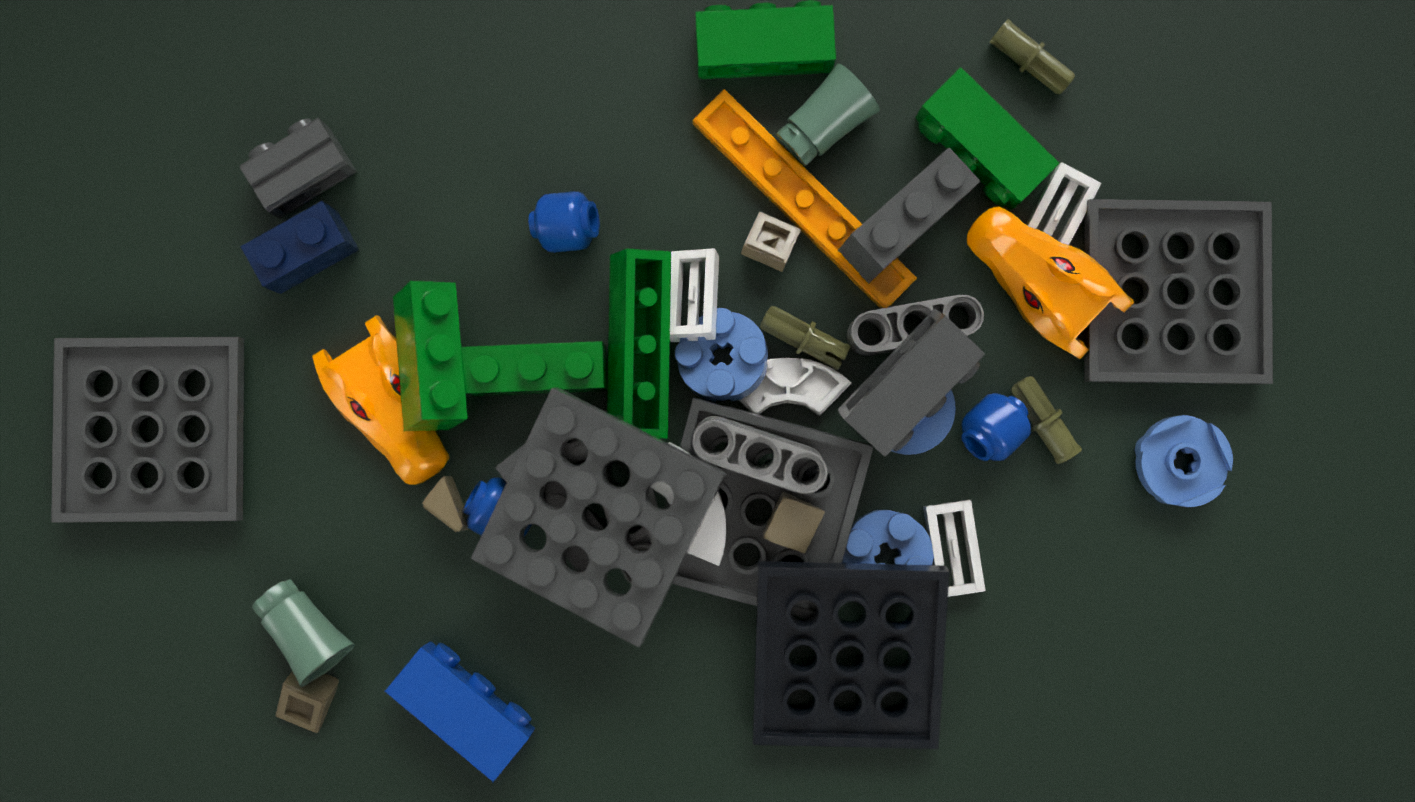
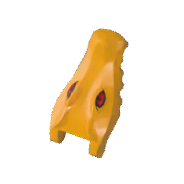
[966,206,1134,360]
[312,315,450,485]

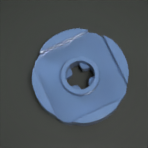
[675,308,768,402]
[1135,415,1233,507]
[842,510,934,565]

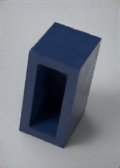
[240,201,359,294]

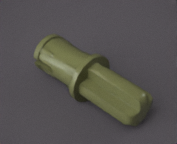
[989,19,1075,95]
[760,306,851,371]
[1010,376,1082,465]

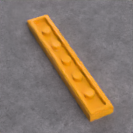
[692,89,917,309]

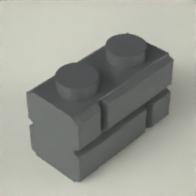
[240,118,356,219]

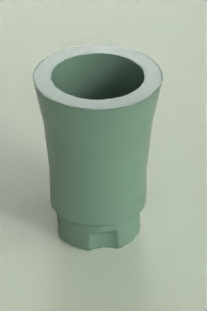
[776,63,880,166]
[252,579,355,687]

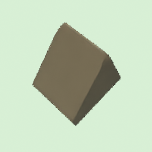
[422,476,468,532]
[763,491,825,554]
[275,671,339,733]

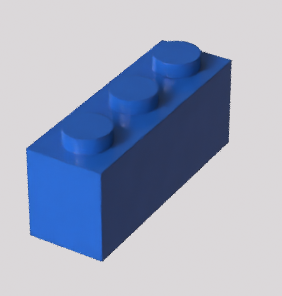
[385,641,535,782]

